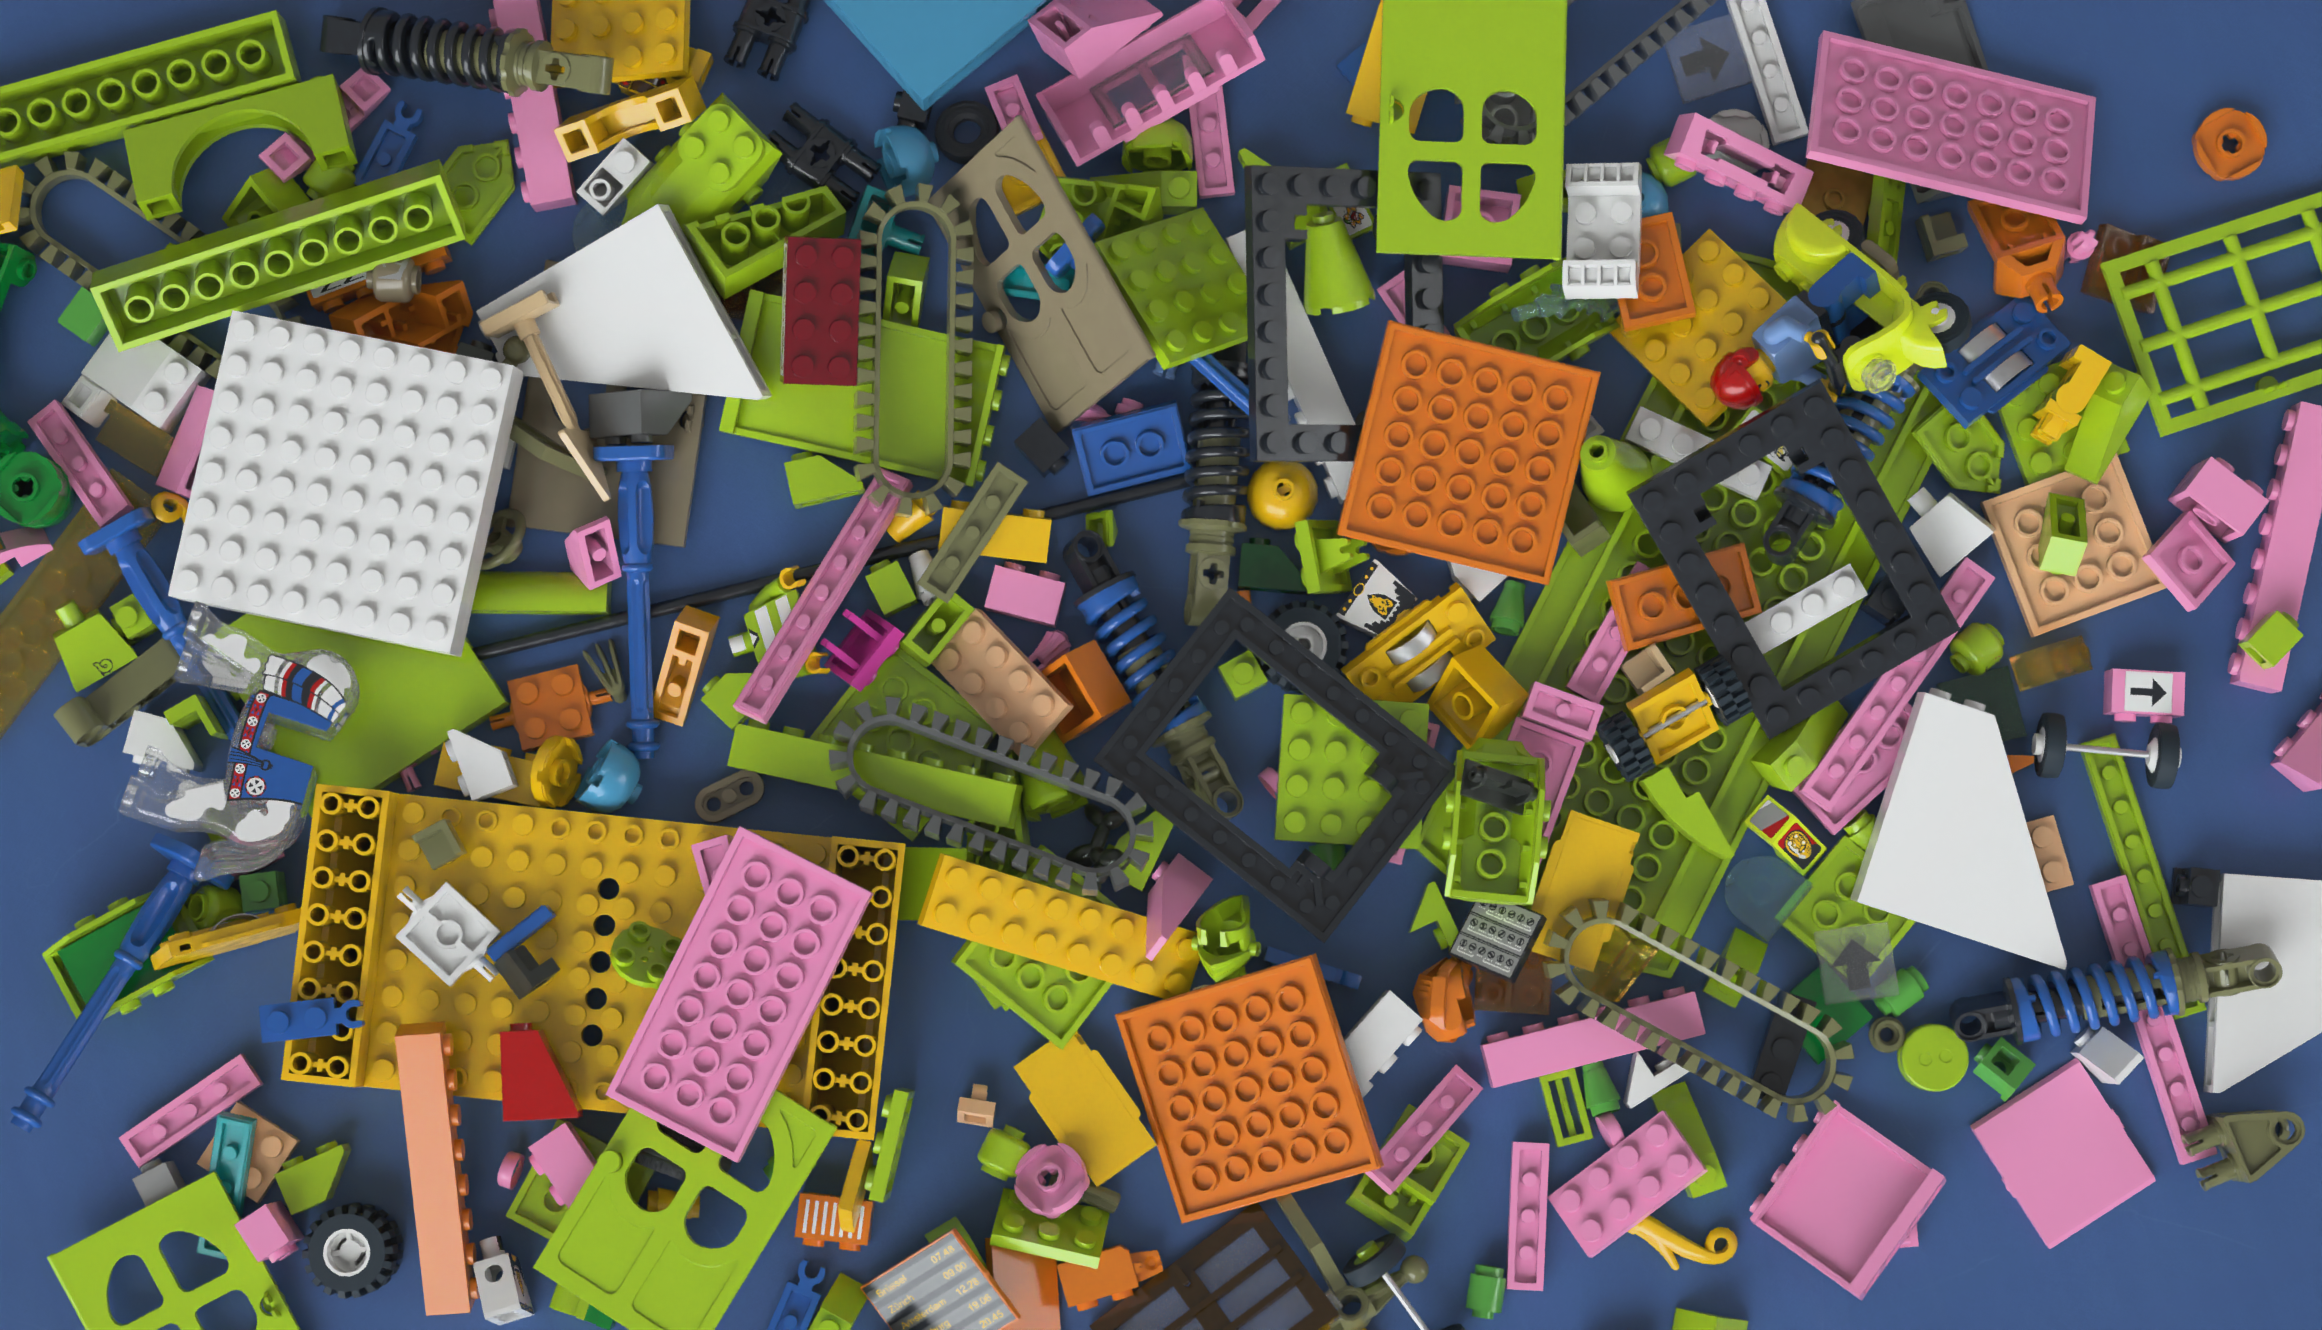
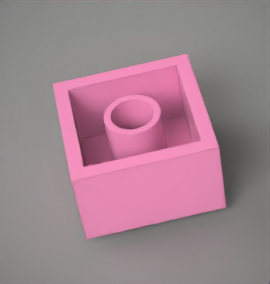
[1440,185,1521,273]
[2167,456,2269,543]

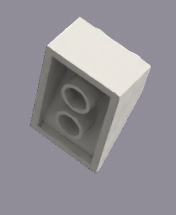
[81,333,212,434]

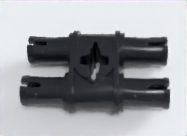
[724,0,811,81]
[768,102,882,211]

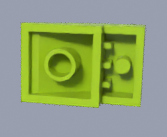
[1345,1104,1470,1243]

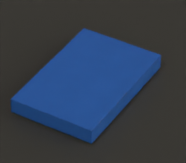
[1070,400,1192,497]

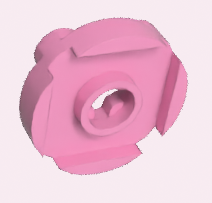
[1014,1143,1090,1219]

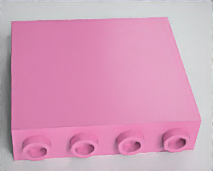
[1749,1100,1947,1301]

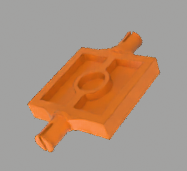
[489,664,613,753]

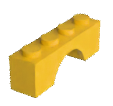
[554,76,707,163]

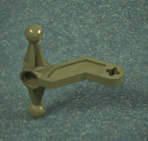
[502,336,608,480]
[1275,1193,1429,1330]

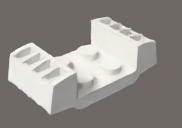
[1562,162,1642,300]

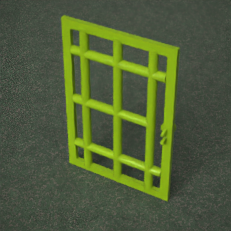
[2100,191,2322,438]

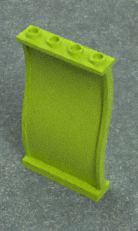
[719,289,1011,488]

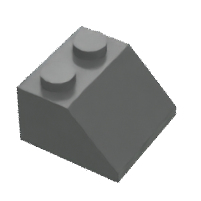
[588,389,692,446]

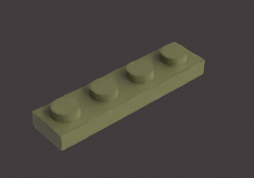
[917,461,1028,604]

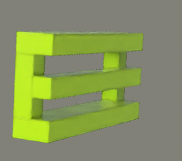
[1538,1068,1593,1147]

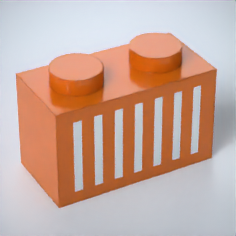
[794,1191,875,1251]

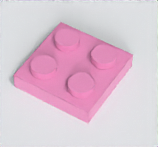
[2142,510,2236,612]

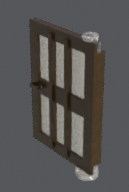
[1089,1203,1343,1330]

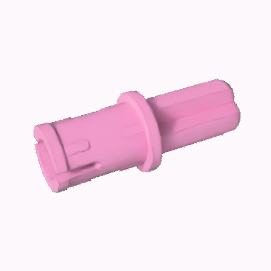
[2064,229,2098,263]

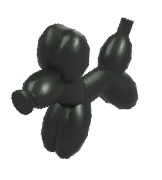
[1065,803,1129,890]

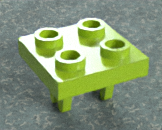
[1294,519,1370,594]

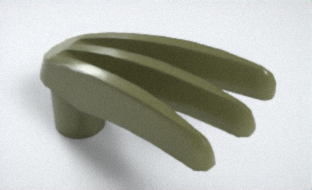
[583,639,628,703]

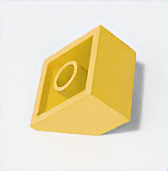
[1426,644,1529,750]

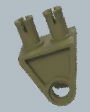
[2181,1110,2305,1191]

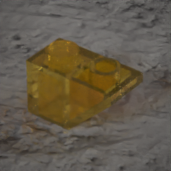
[2009,635,2093,692]

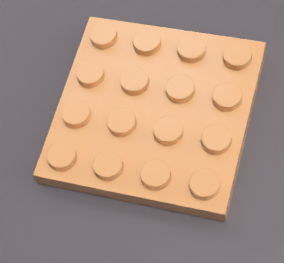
[1980,453,2167,638]

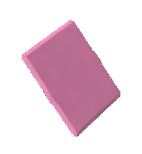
[1970,1058,2156,1249]

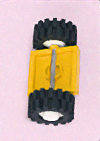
[1596,654,1753,782]

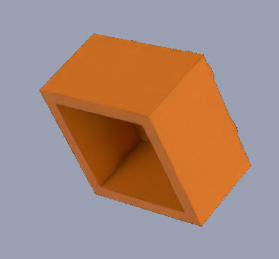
[1041,639,1132,744]

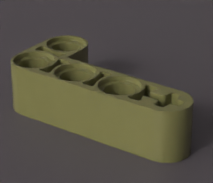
[53,638,189,748]

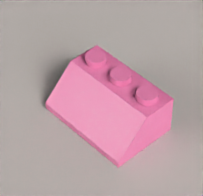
[155,385,214,499]
[2270,693,2322,792]

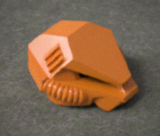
[1412,957,1476,1043]

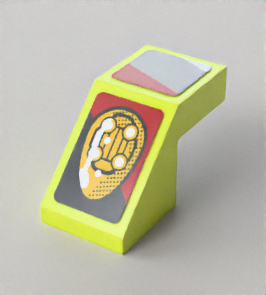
[1744,795,1827,877]

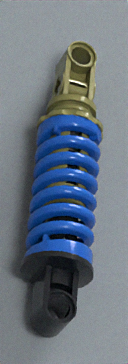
[1763,281,1949,566]
[1063,530,1244,820]
[1949,943,2283,1046]

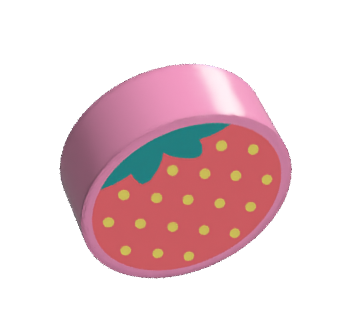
[1258,767,1278,799]
[497,1151,525,1190]

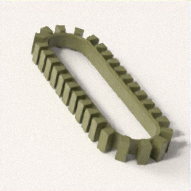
[18,151,307,379]
[853,183,974,518]
[1542,898,1855,1123]

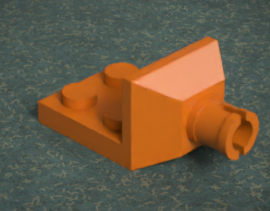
[1967,199,2066,313]

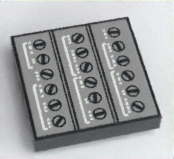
[1448,902,1547,984]

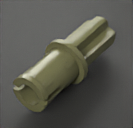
[1048,1172,1121,1213]

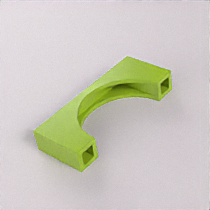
[123,74,358,221]

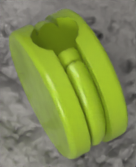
[1897,1024,1969,1092]

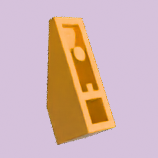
[653,605,720,727]

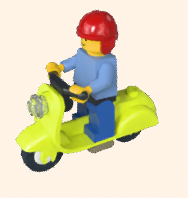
[1710,203,1972,410]

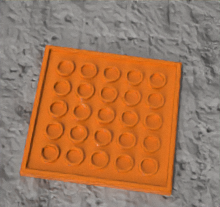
[1336,320,1601,585]
[1115,953,1384,1224]

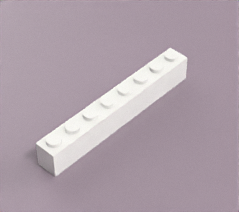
[1225,230,1356,505]

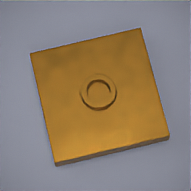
[1802,158,1874,225]

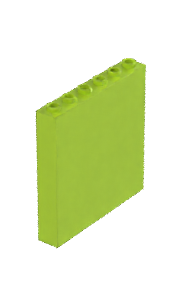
[204,614,510,818]

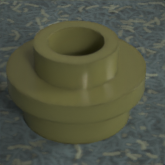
[1868,1016,1906,1053]

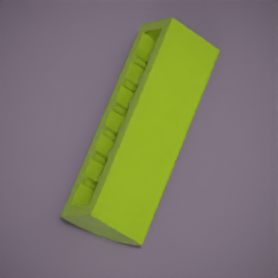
[471,571,612,615]

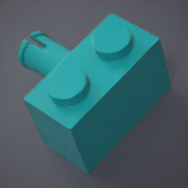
[847,185,925,256]

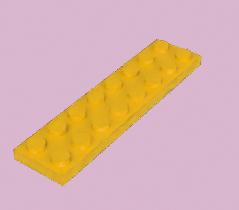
[917,853,1200,999]

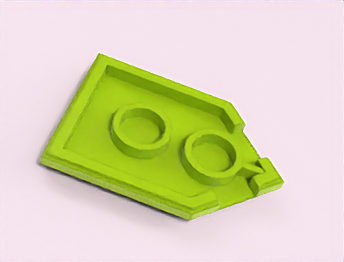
[443,139,516,246]
[1911,403,2005,494]

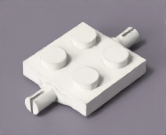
[395,882,502,987]

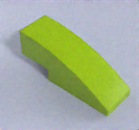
[1638,766,1735,860]

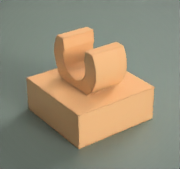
[957,1084,996,1128]

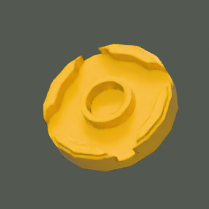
[530,735,583,808]

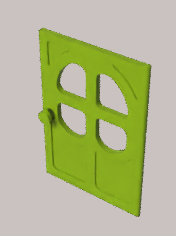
[1376,0,1567,261]
[533,1089,837,1330]
[47,1170,301,1330]

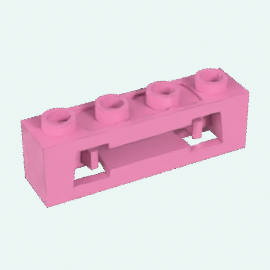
[1664,112,1814,216]

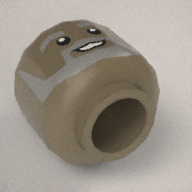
[366,257,422,303]

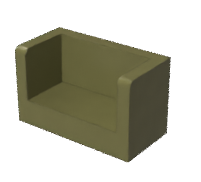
[1562,481,1611,557]

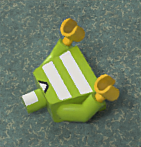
[728,565,830,678]

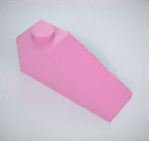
[1146,853,1213,961]

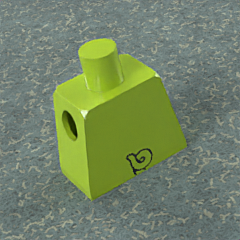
[52,599,138,693]

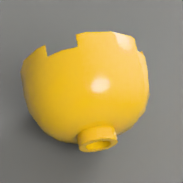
[1247,462,1318,530]

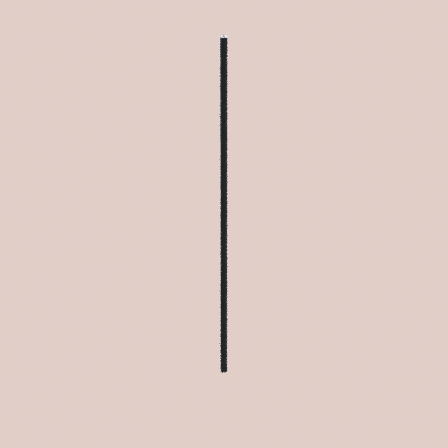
[472,474,1192,661]

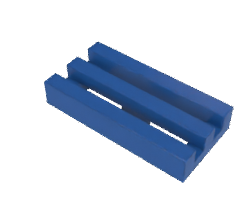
[486,905,557,962]

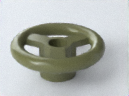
[481,508,526,570]

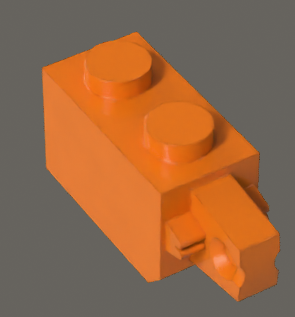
[1056,1244,1163,1311]

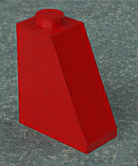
[500,1023,583,1122]

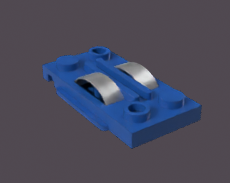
[1917,297,2072,429]

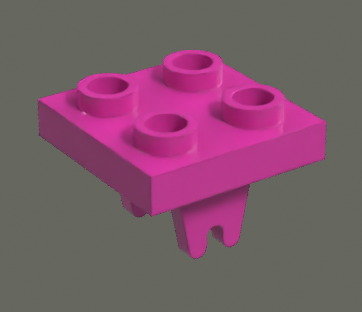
[820,609,905,692]

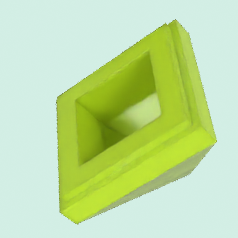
[1085,510,1118,550]

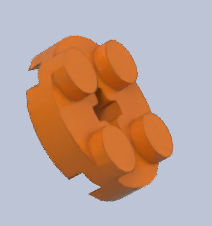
[2192,108,2267,181]

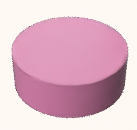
[1595,1112,1625,1149]

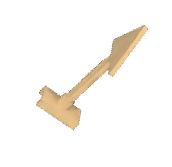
[480,290,611,502]

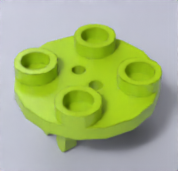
[610,921,682,990]

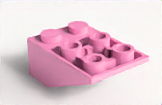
[1027,0,1163,80]

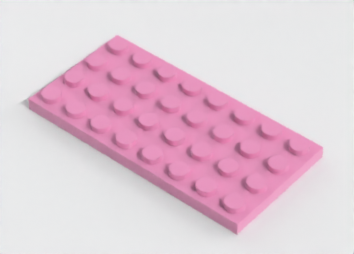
[1806,30,2096,225]
[605,826,874,1163]

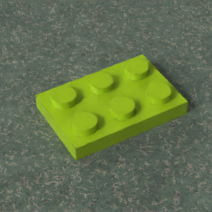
[989,1188,1110,1269]

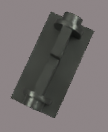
[1460,759,1538,815]

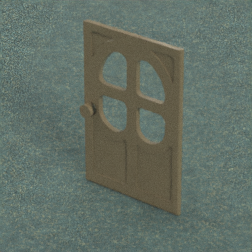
[928,115,1156,434]
[506,260,721,548]

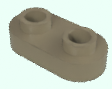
[695,770,765,823]

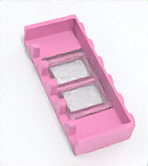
[1035,0,1266,167]

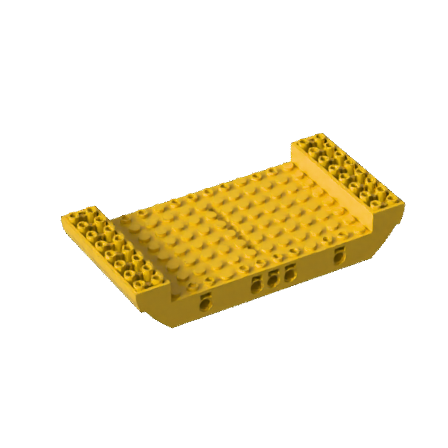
[281,784,906,1141]

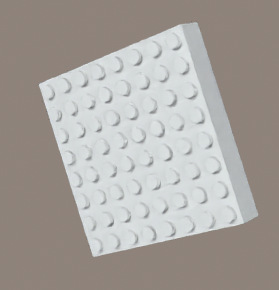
[168,310,524,657]

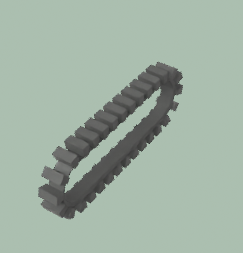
[1455,0,1717,145]
[829,697,1154,896]

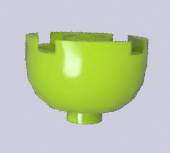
[1122,118,1193,173]

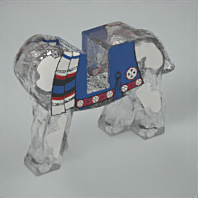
[118,601,360,881]

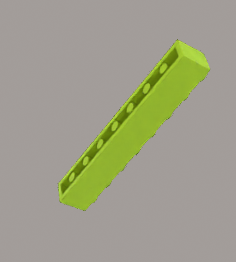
[727,718,1023,829]

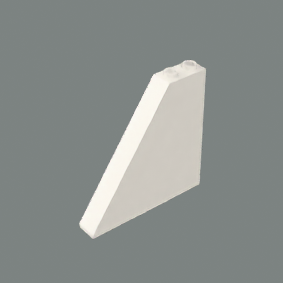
[476,204,772,400]
[1850,688,2067,970]
[2203,873,2322,1093]

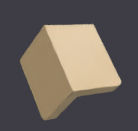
[1620,643,1675,696]

